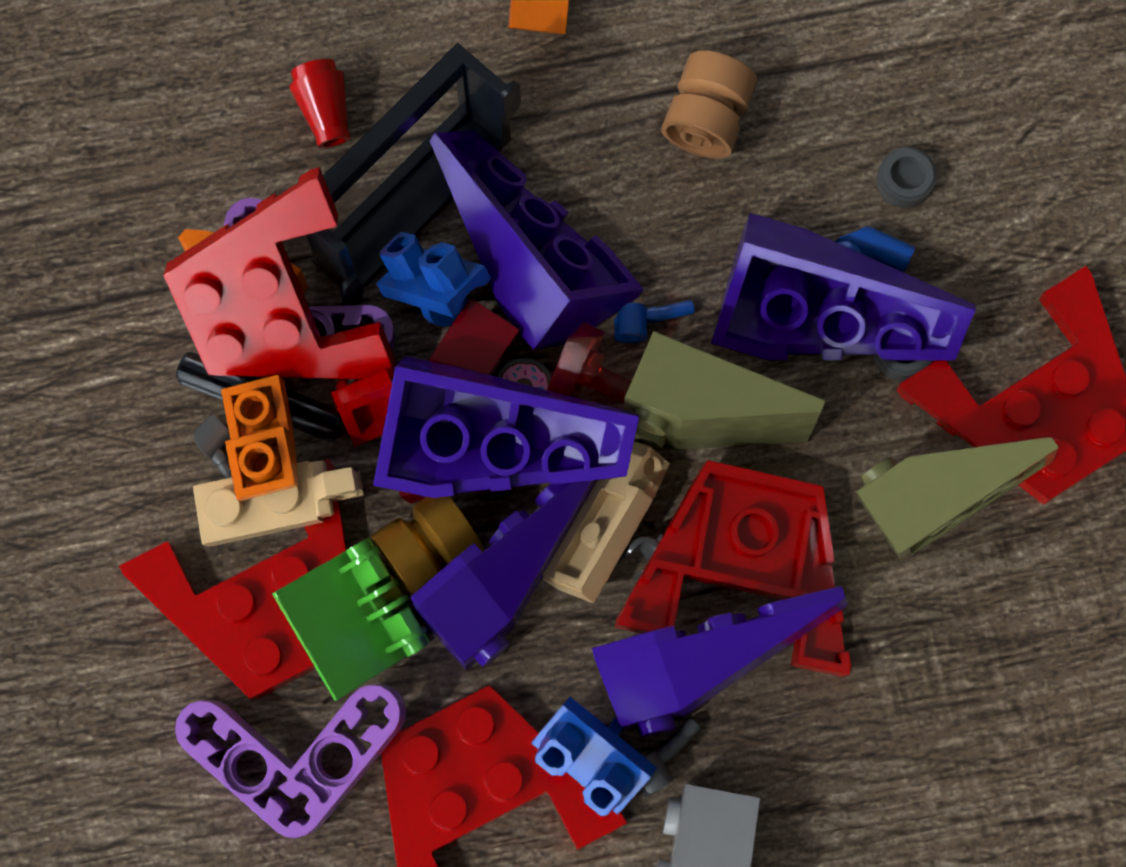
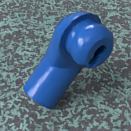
[834,226,916,273]

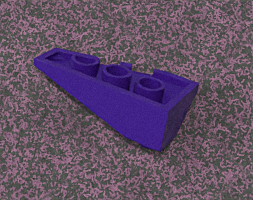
[430,130,644,350]
[711,212,976,360]
[373,356,639,498]
[410,480,597,671]
[592,586,848,737]

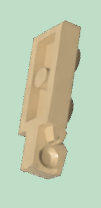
[543,442,670,604]
[193,461,364,547]

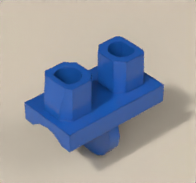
[376,232,491,327]
[531,696,657,816]

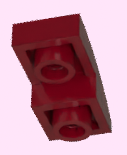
[429,298,520,375]

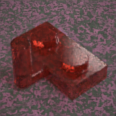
[547,322,632,403]

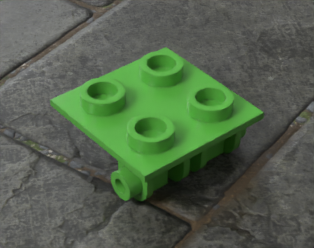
[272,538,430,701]

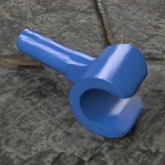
[614,300,694,343]

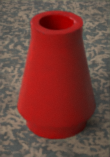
[289,58,351,149]

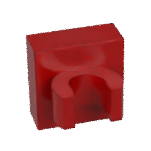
[330,369,392,447]

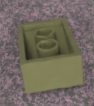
[624,331,826,450]
[856,437,1059,562]

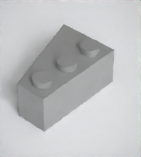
[657,784,760,867]

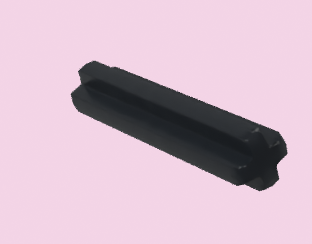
[175,352,343,442]

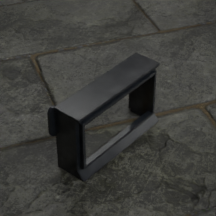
[306,43,521,305]

